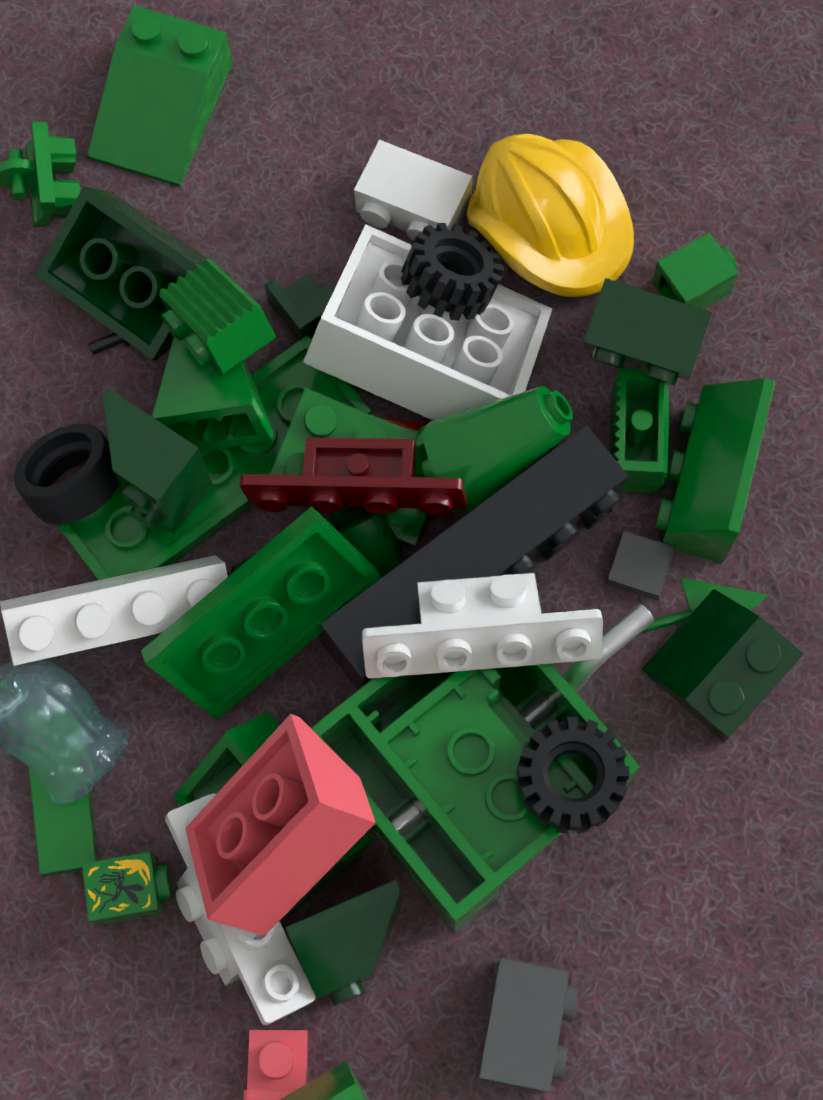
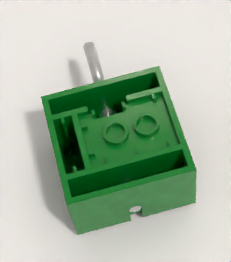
[311,604,654,933]

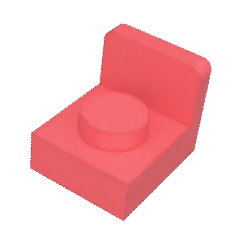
[243,1030,308,1100]

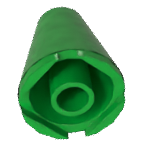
[416,386,573,514]

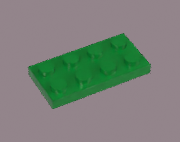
[141,506,382,720]

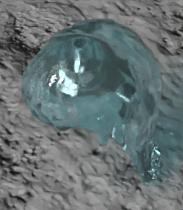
[0,659,130,805]

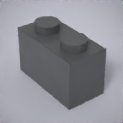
[478,958,578,1092]

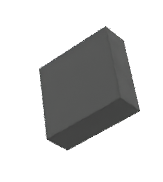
[606,531,675,600]

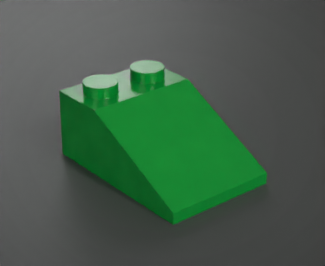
[87,5,233,187]

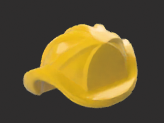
[467,134,634,297]

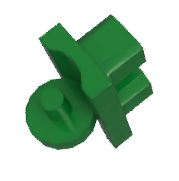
[0,122,80,227]

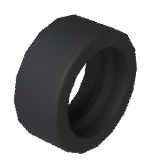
[13,423,120,525]

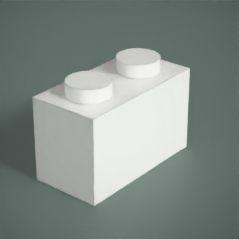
[354,140,472,241]

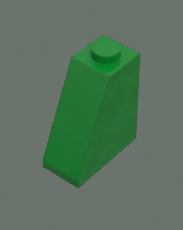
[152,337,274,451]

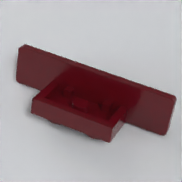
[240,437,467,515]

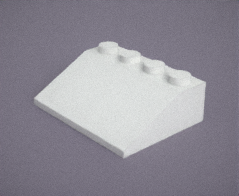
[303,224,553,420]

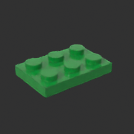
[270,388,428,548]

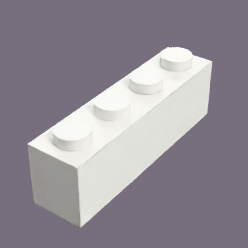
[0,555,228,666]

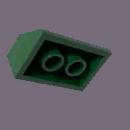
[35,186,230,360]

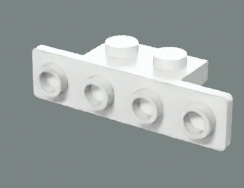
[362,573,603,678]
[165,793,315,1025]

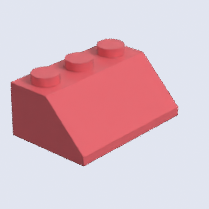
[185,714,376,936]

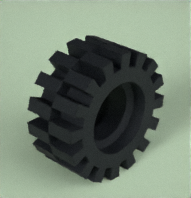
[401,223,504,321]
[516,717,630,834]

